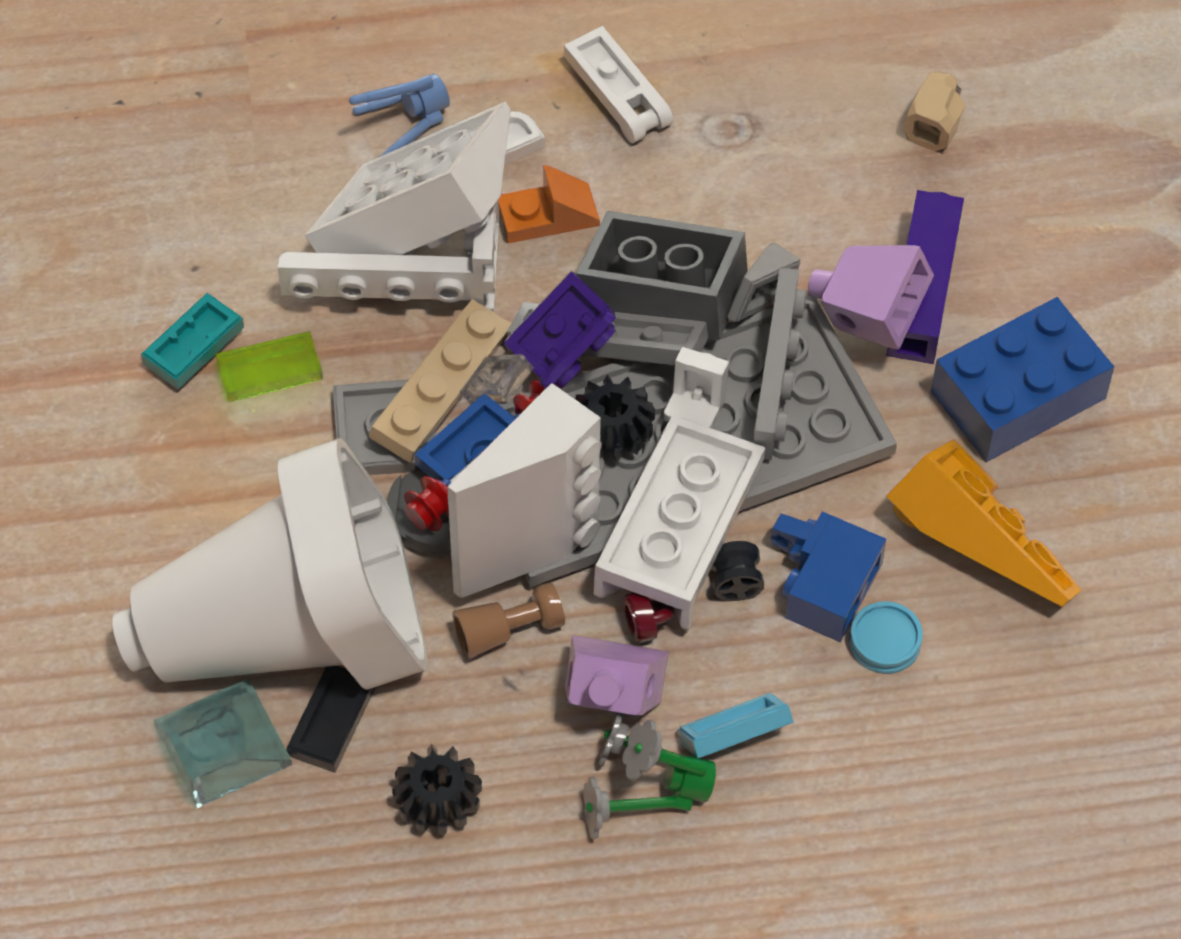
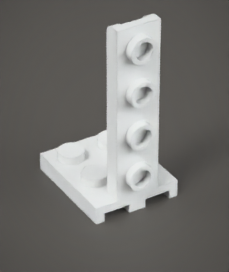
[278,199,499,312]

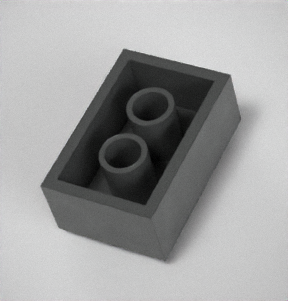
[576,211,748,340]

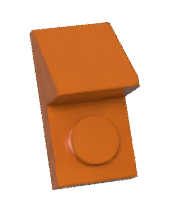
[499,165,600,244]

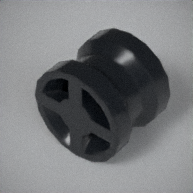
[711,541,764,601]

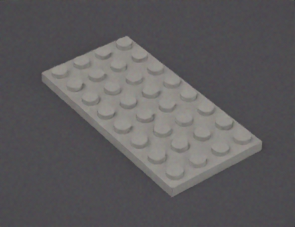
[498,294,897,587]

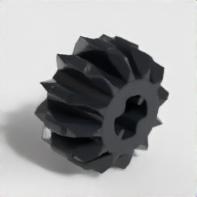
[575,374,655,462]
[392,743,482,837]

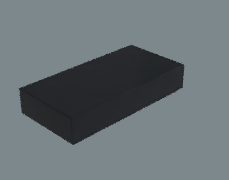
[286,665,376,773]

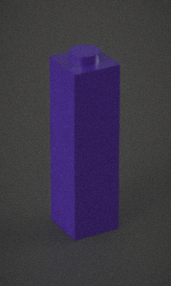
[886,190,964,364]

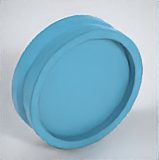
[850,601,923,674]

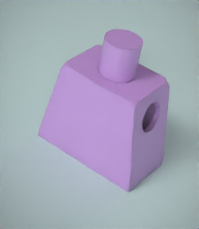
[808,245,934,350]
[564,635,669,715]

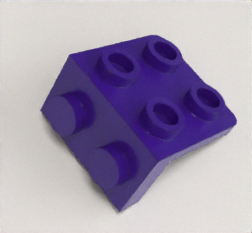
[504,270,616,389]

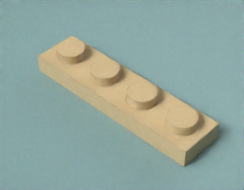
[368,299,511,463]

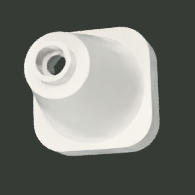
[112,438,428,690]

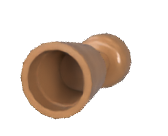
[452,582,565,659]

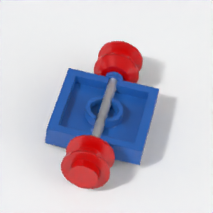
[404,380,545,532]

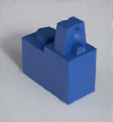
[770,511,887,643]

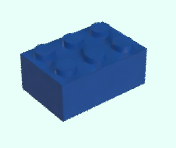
[931,297,1114,462]

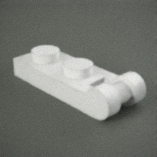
[564,26,673,144]

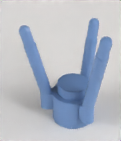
[349,73,450,157]

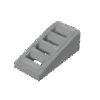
[727,243,801,322]

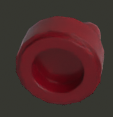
[623,592,675,643]

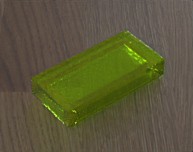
[215,331,323,402]

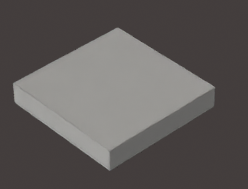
[333,379,436,475]

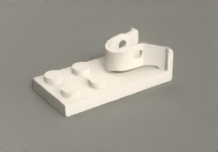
[593,414,765,630]

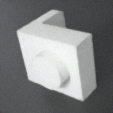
[664,347,729,428]

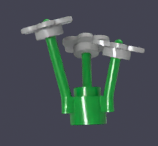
[583,712,716,839]

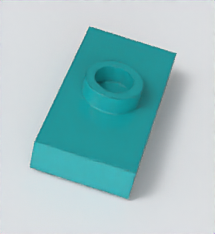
[141,292,244,389]

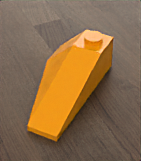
[886,439,1082,607]

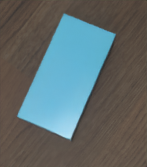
[677,693,794,759]

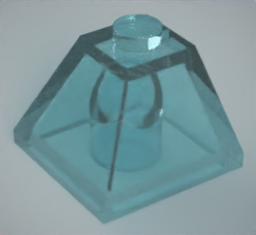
[154,678,292,808]

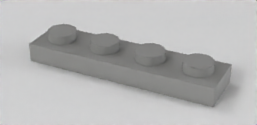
[753,267,806,460]
[507,302,708,366]

